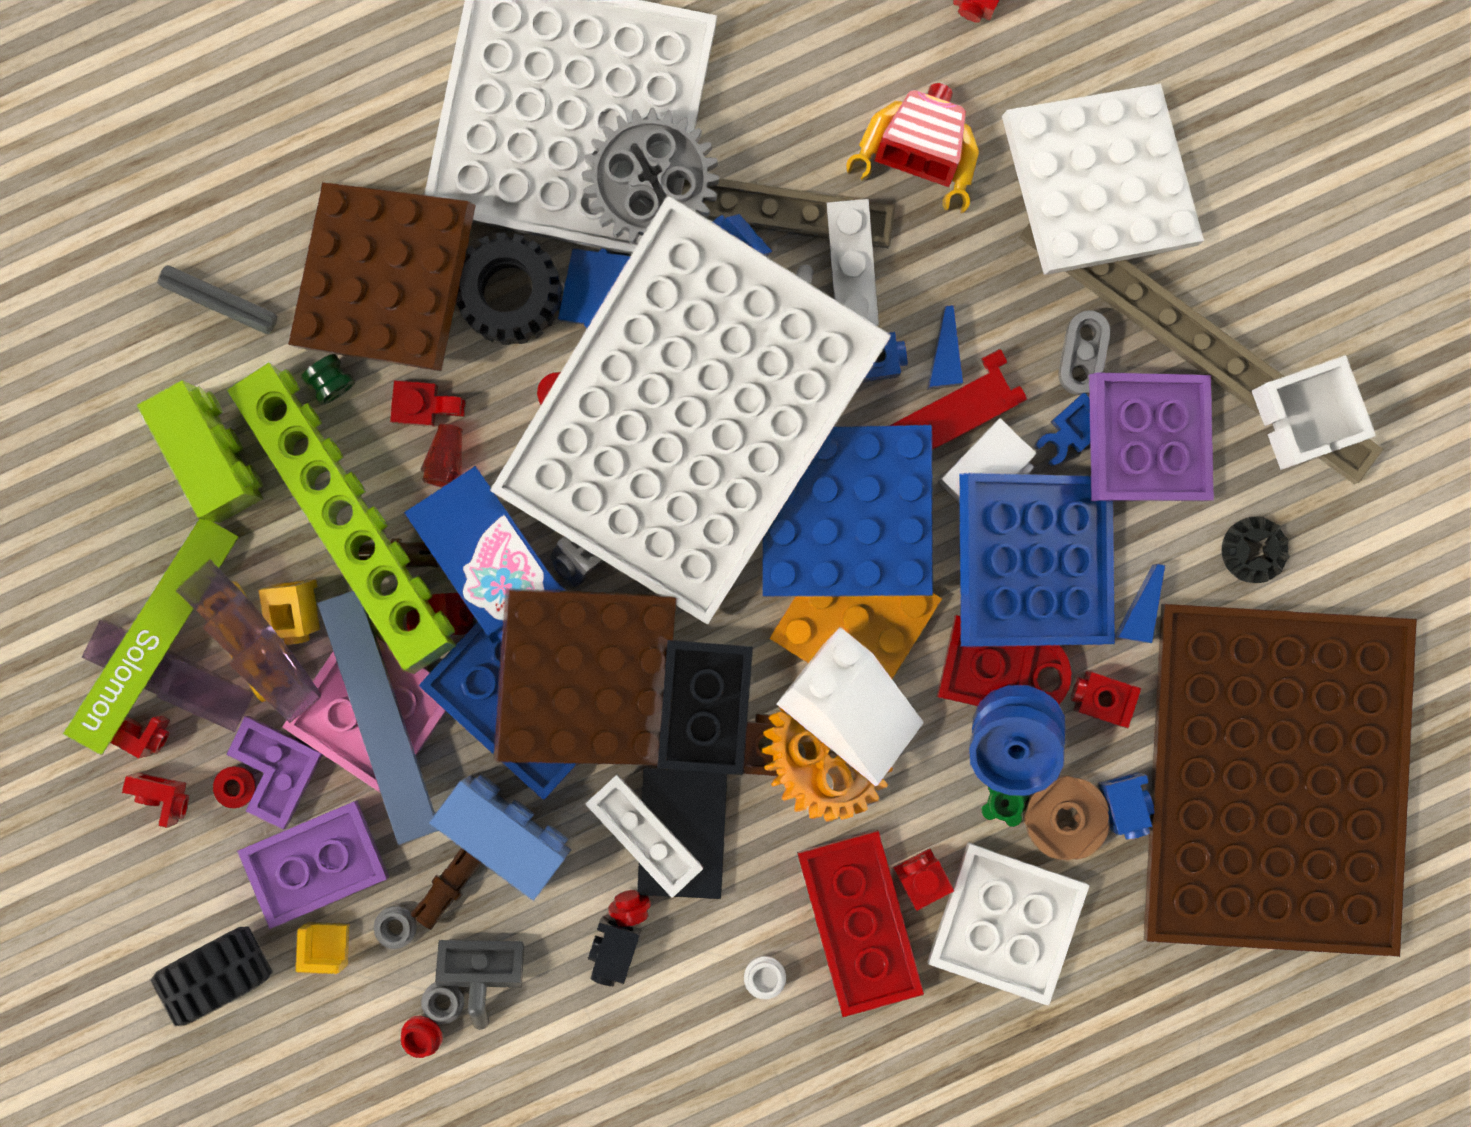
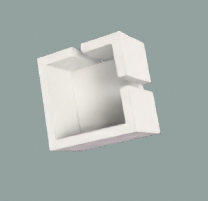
[1252,355,1376,470]

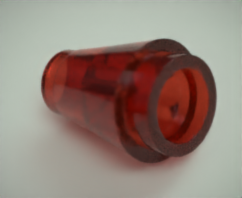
[420,424,463,488]

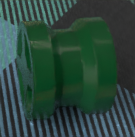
[301,354,355,405]

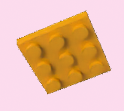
[769,593,942,679]

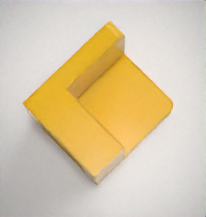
[295,922,350,974]

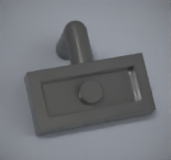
[435,940,524,1030]

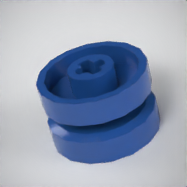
[969,685,1066,795]

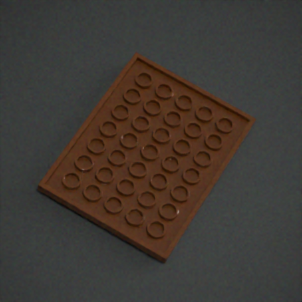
[1144,604,1417,957]

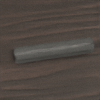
[158,265,277,334]

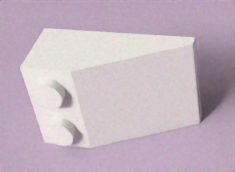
[777,627,924,786]

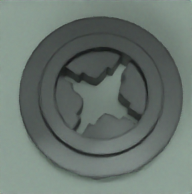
[1221,517,1290,583]

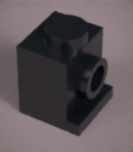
[587,916,642,987]

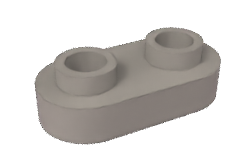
[1058,310,1110,395]

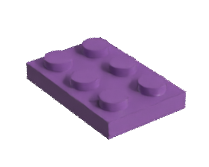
[237,800,389,929]

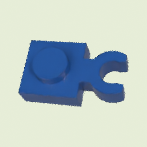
[1034,393,1090,466]

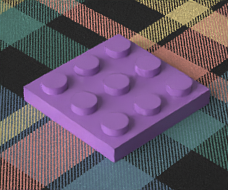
[1089,373,1214,501]

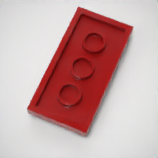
[797,829,924,1017]

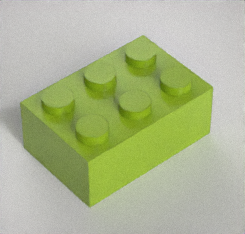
[137,380,263,523]

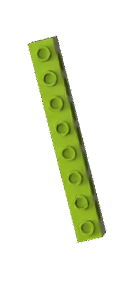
[227,362,456,674]

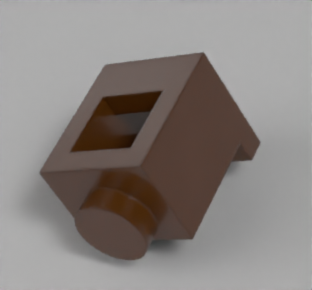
[743,714,778,776]

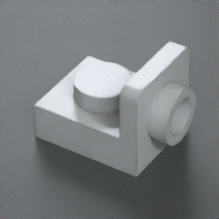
[550,536,605,587]

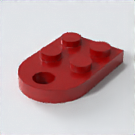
[936,615,1072,706]

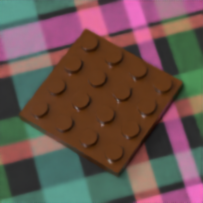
[288,182,476,371]
[494,588,676,765]

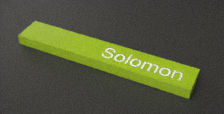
[63,519,239,756]

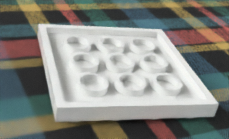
[1002,84,1204,275]

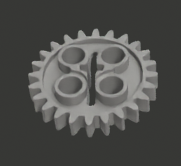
[582,108,719,245]

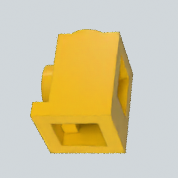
[258,579,320,645]

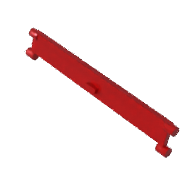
[761,349,1027,541]

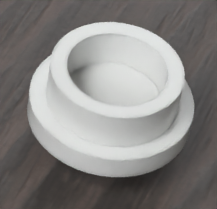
[744,956,786,999]

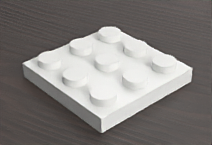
[927,842,1090,1006]

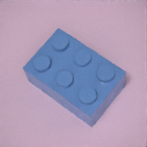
[429,775,572,901]

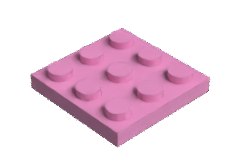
[282,636,446,793]

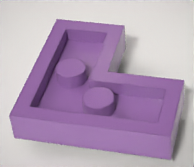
[226,716,323,830]

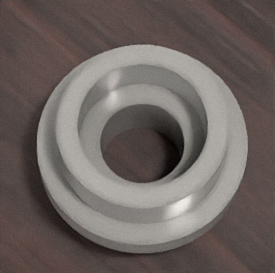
[374,906,417,949]
[421,982,464,1024]

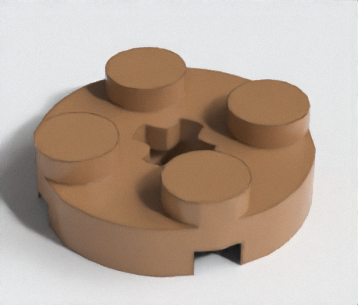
[1023,775,1109,860]

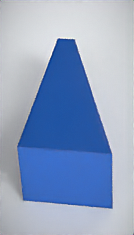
[927,305,963,390]
[1115,564,1165,643]

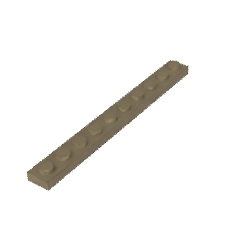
[1019,223,1383,484]

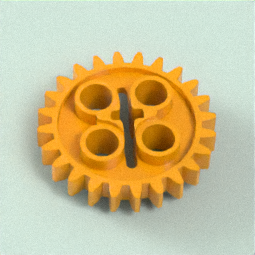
[762,707,893,822]

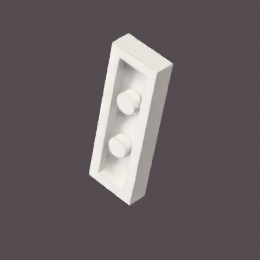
[826,199,879,326]
[585,774,703,898]

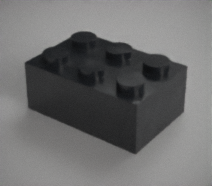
[657,640,753,775]

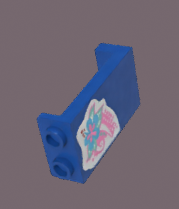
[404,466,560,644]

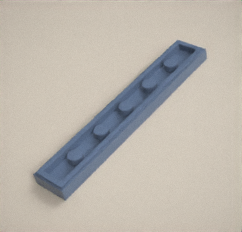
[317,591,439,845]

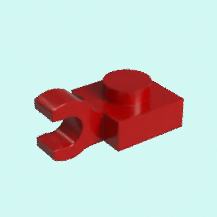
[390,380,466,427]

